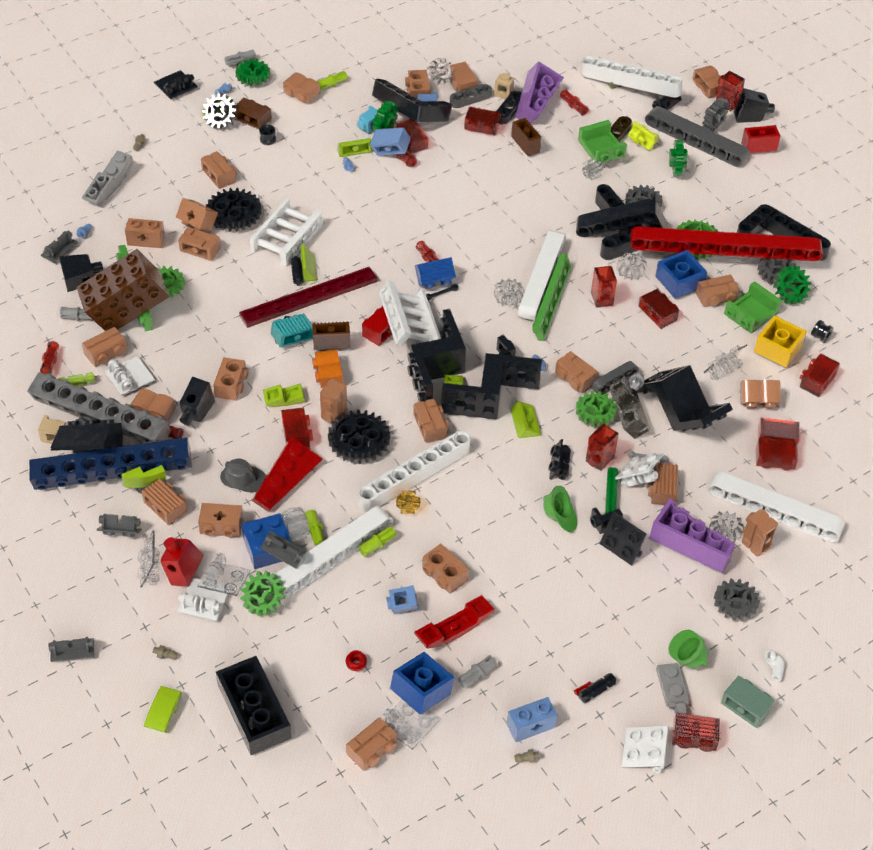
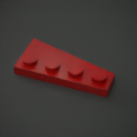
[251,437,323,512]

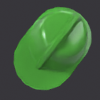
[543,486,577,532]
[668,630,709,669]

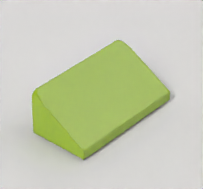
[337,138,372,157]
[301,244,317,282]
[511,401,541,438]

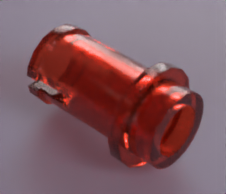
[396,152,417,167]

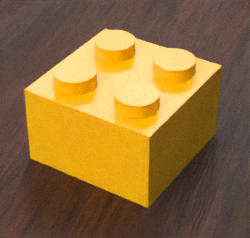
[754,315,807,368]

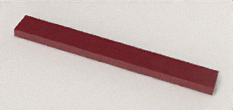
[239,267,377,328]

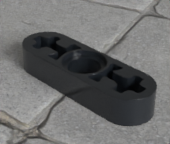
[495,91,522,124]

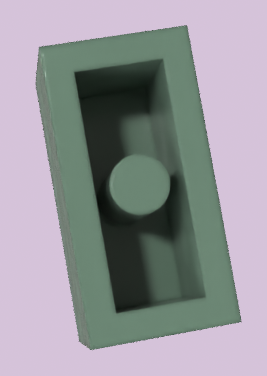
[721,675,775,728]

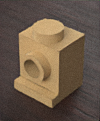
[494,73,515,99]
[38,415,66,444]

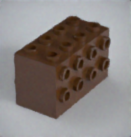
[76,249,170,331]

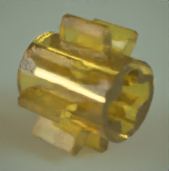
[396,490,421,514]

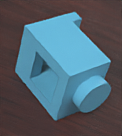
[357,106,377,134]

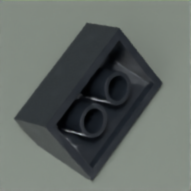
[51,419,123,451]

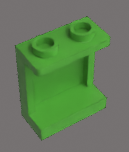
[578,120,627,165]
[724,281,782,333]

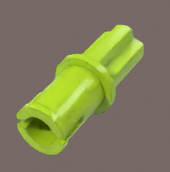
[317,71,348,90]
[304,510,325,546]
[358,526,397,557]

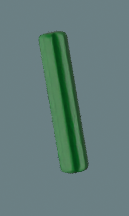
[605,467,618,514]

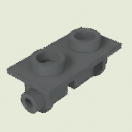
[41,230,78,263]
[97,514,142,537]
[260,531,306,569]
[48,637,94,662]

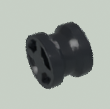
[259,125,276,145]
[811,320,834,342]

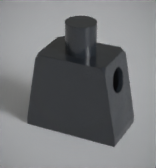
[733,88,775,123]
[59,254,103,292]
[179,376,215,426]

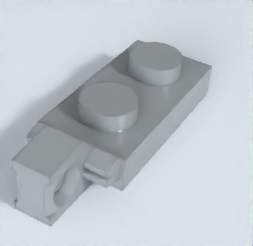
[656,663,689,720]

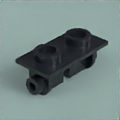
[652,95,682,110]
[548,439,571,480]

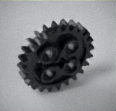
[206,188,262,232]
[328,409,390,464]

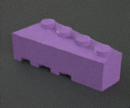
[515,61,564,123]
[649,499,736,573]

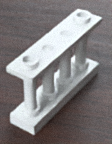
[250,198,323,266]
[379,280,441,346]

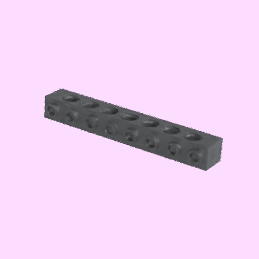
[27,372,172,443]

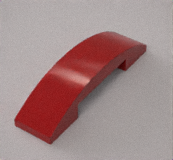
[414,595,494,649]

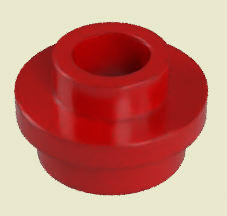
[345,650,367,671]

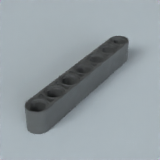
[645,106,750,167]

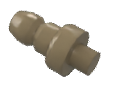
[133,134,146,151]
[152,645,178,659]
[514,749,540,763]

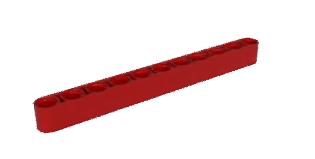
[631,227,823,261]

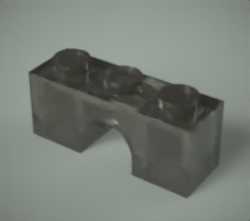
[608,377,651,439]

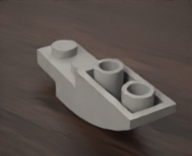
[82,150,133,205]

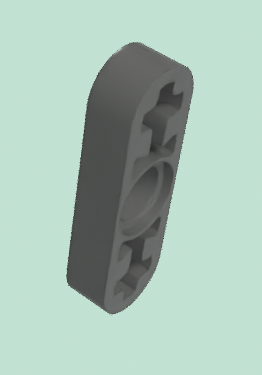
[450,84,492,108]
[591,361,639,395]

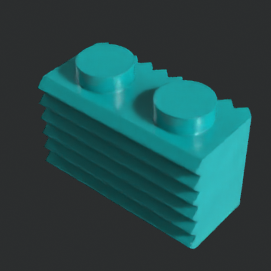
[271,313,313,348]

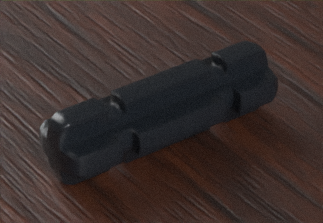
[291,256,304,286]
[578,673,616,703]

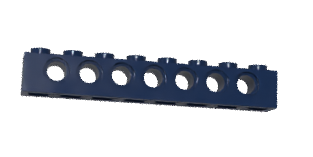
[29,437,192,490]

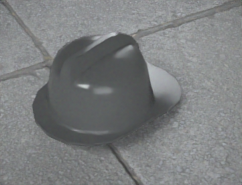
[220,458,266,492]

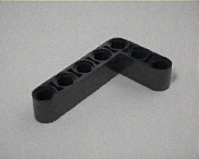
[372,78,453,122]
[595,184,644,260]
[576,199,669,237]
[737,204,831,261]

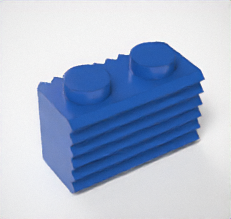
[415,257,456,289]

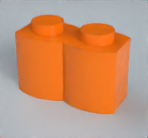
[312,349,343,388]

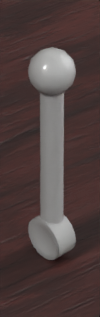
[628,451,668,463]

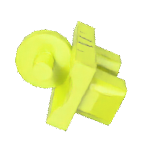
[628,121,659,150]

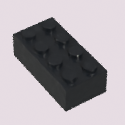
[216,656,292,755]

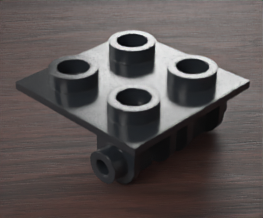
[154,70,198,99]
[599,512,647,566]

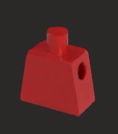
[161,537,204,587]

